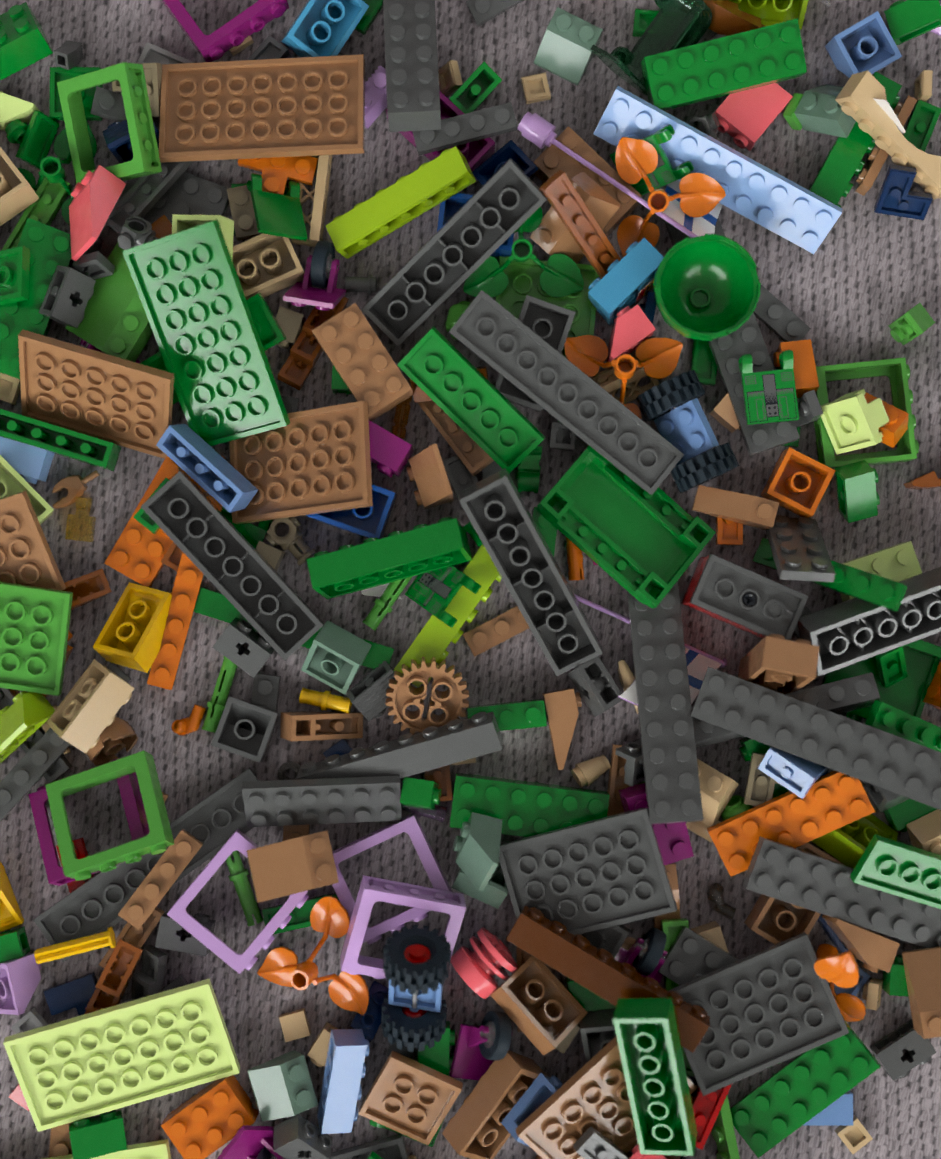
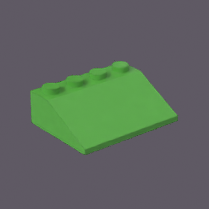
[66,242,153,362]

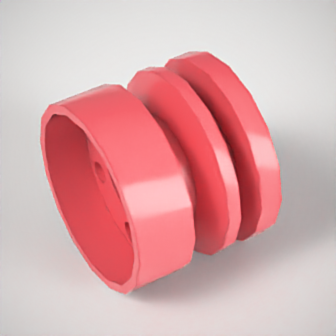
[450,927,519,1000]

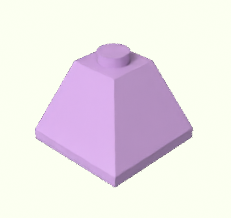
[0,953,41,1015]

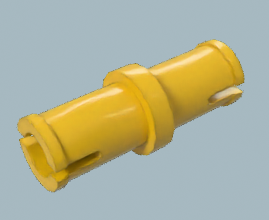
[299,687,352,714]

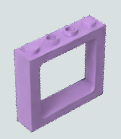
[332,812,452,944]
[167,829,309,974]
[340,875,467,979]

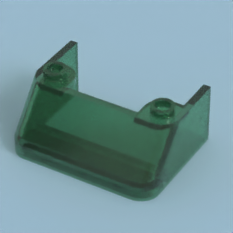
[590,0,713,96]

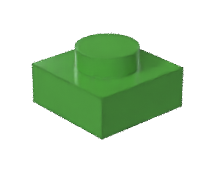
[783,93,803,130]

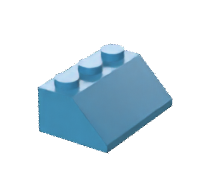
[281,0,369,57]
[588,238,664,326]

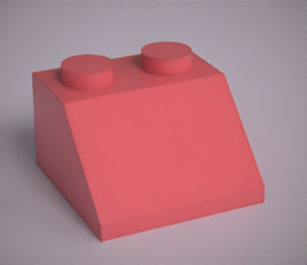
[606,304,656,368]

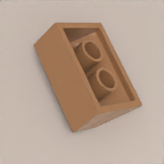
[530,172,621,264]
[490,955,588,1056]

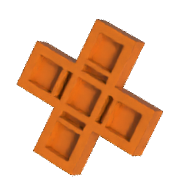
[238,156,318,195]

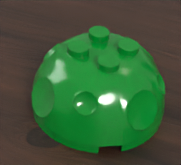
[653,234,761,341]

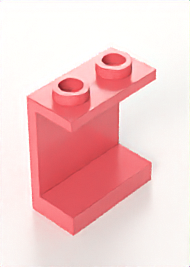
[715,83,793,151]

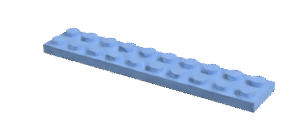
[593,86,843,254]

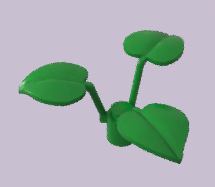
[17,120,97,226]
[463,206,584,298]

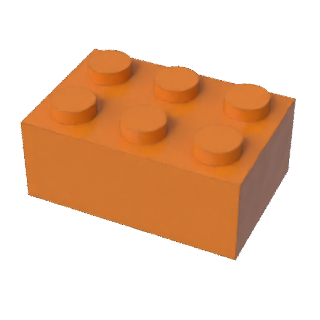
[161,1075,259,1159]

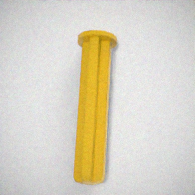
[34,927,116,964]

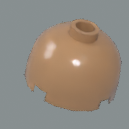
[87,717,138,766]

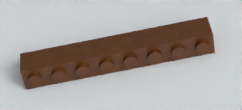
[506,906,710,1053]

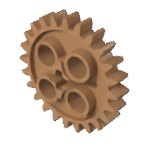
[386,657,469,735]

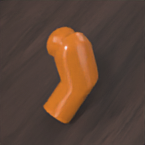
[171,704,206,735]

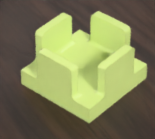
[821,389,889,455]

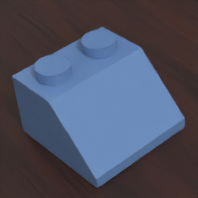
[825,11,902,78]

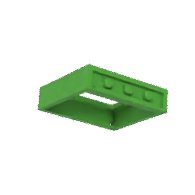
[57,62,162,184]
[814,357,919,469]
[45,751,174,881]

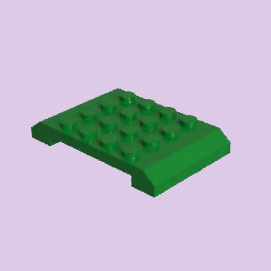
[537,446,716,608]

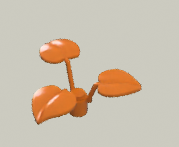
[615,137,726,258]
[564,335,683,420]
[257,896,369,1015]
[814,944,866,1022]

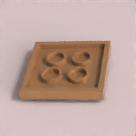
[358,1051,463,1145]

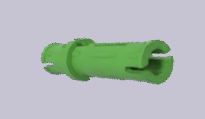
[362,577,412,631]
[201,656,237,733]
[225,850,264,926]

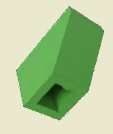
[889,303,935,346]

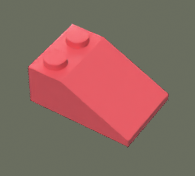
[69,165,126,261]

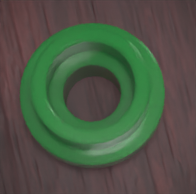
[5,119,28,144]

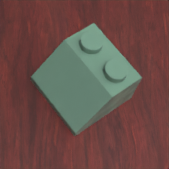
[533,7,603,86]
[794,84,856,138]
[301,620,372,695]
[453,812,502,891]
[451,861,508,909]
[247,1050,318,1121]

